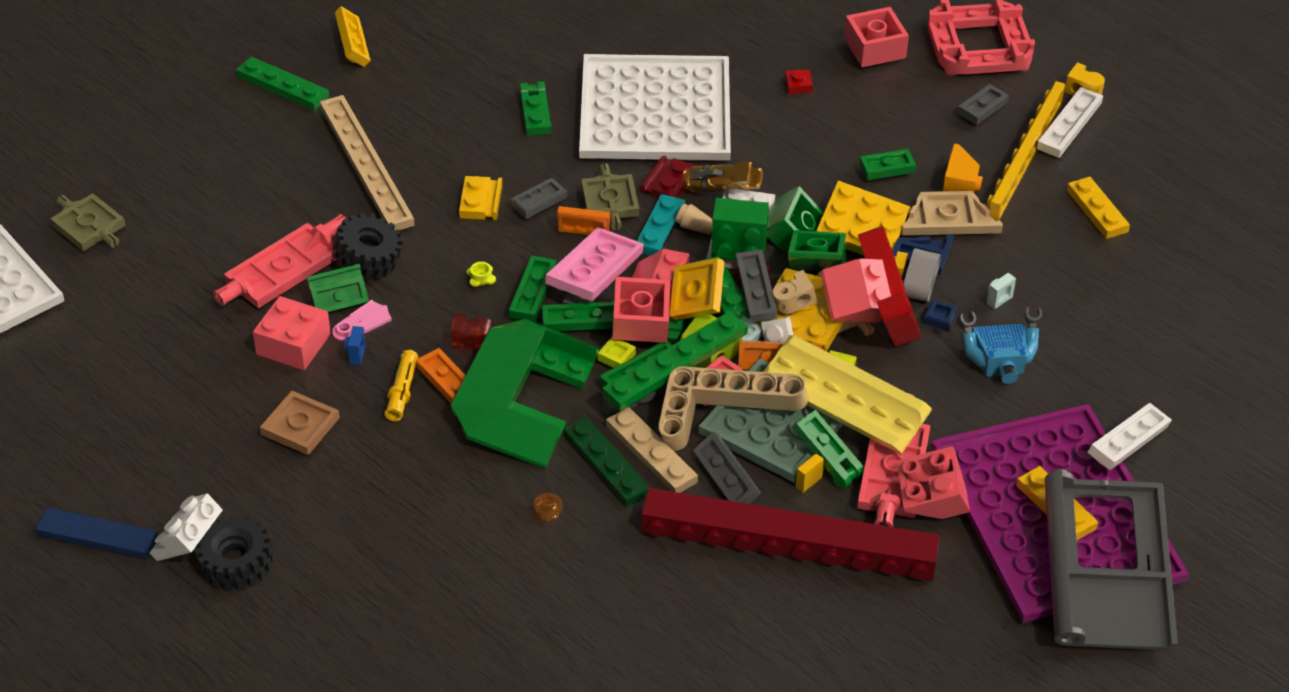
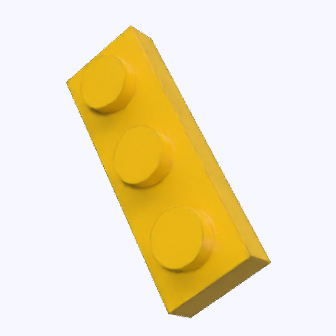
[335,6,370,67]
[1067,177,1130,239]
[1016,466,1098,540]

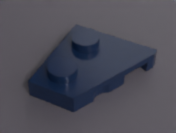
[893,234,954,276]

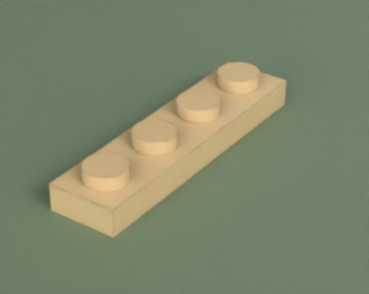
[606,407,698,493]

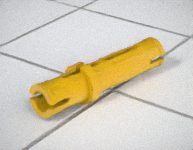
[385,350,418,421]

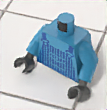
[956,307,1042,384]

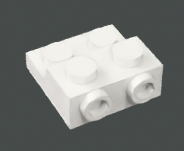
[150,493,222,561]

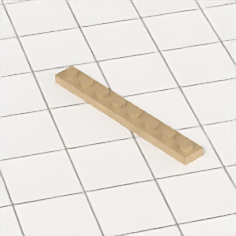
[320,95,415,230]

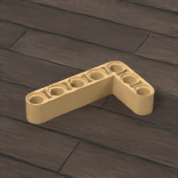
[659,367,808,451]

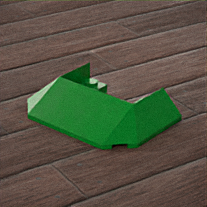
[450,319,601,469]

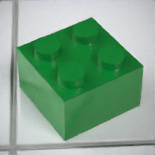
[711,198,769,260]

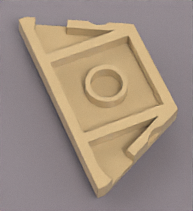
[902,191,1003,235]

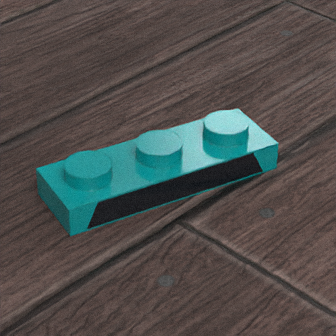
[637,194,686,256]

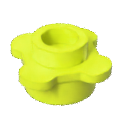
[467,262,496,287]

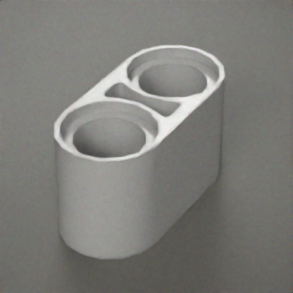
[904,248,941,302]

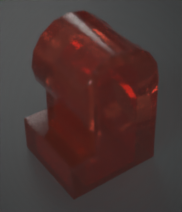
[451,313,494,350]

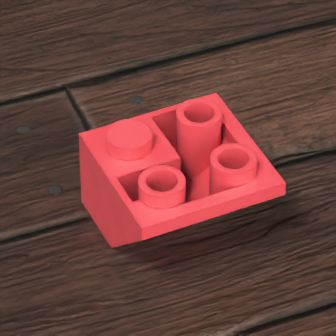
[897,446,970,519]

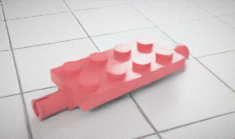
[213,214,346,308]
[857,393,930,527]

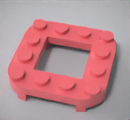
[928,0,1035,76]

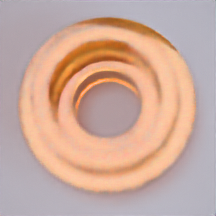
[534,493,563,521]

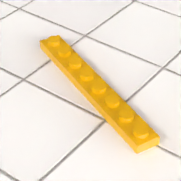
[986,81,1065,221]

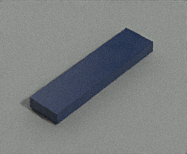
[35,507,158,559]

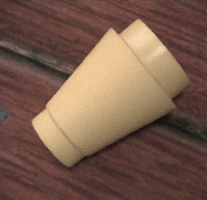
[675,203,712,235]

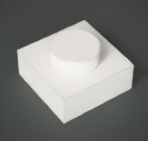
[761,317,793,342]

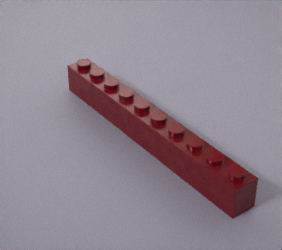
[642,488,940,581]

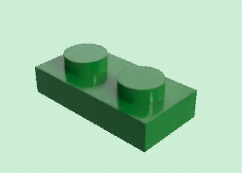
[859,149,916,181]

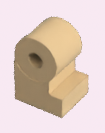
[773,270,817,314]

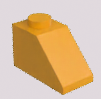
[943,144,983,194]

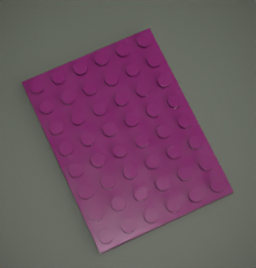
[931,404,1189,623]

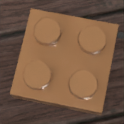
[260,391,340,455]

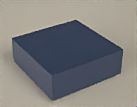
[923,300,958,331]

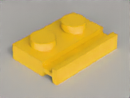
[459,176,502,220]

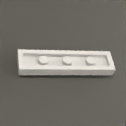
[1037,87,1103,158]
[1087,403,1172,470]

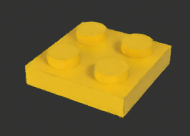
[669,258,724,320]

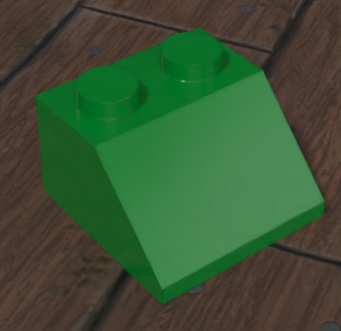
[767,186,824,251]
[788,230,846,273]

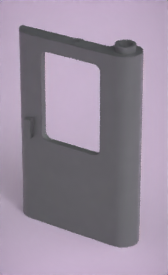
[1045,469,1178,650]

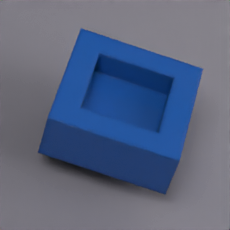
[344,326,366,365]

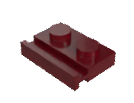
[641,156,696,199]

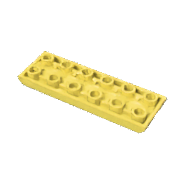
[763,335,932,455]

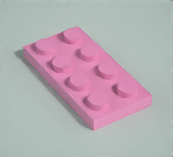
[545,227,644,301]

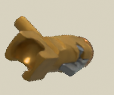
[682,162,763,192]

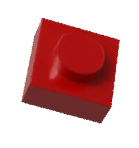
[785,70,813,94]

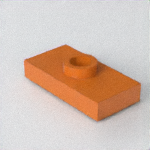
[557,206,610,235]

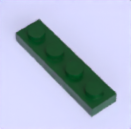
[564,417,650,508]

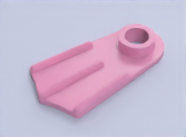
[332,300,392,342]

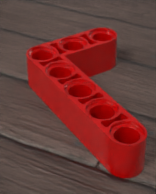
[858,225,922,347]

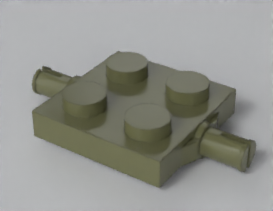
[581,163,639,230]
[50,193,126,251]

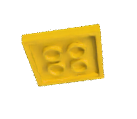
[817,181,911,255]
[755,268,844,352]

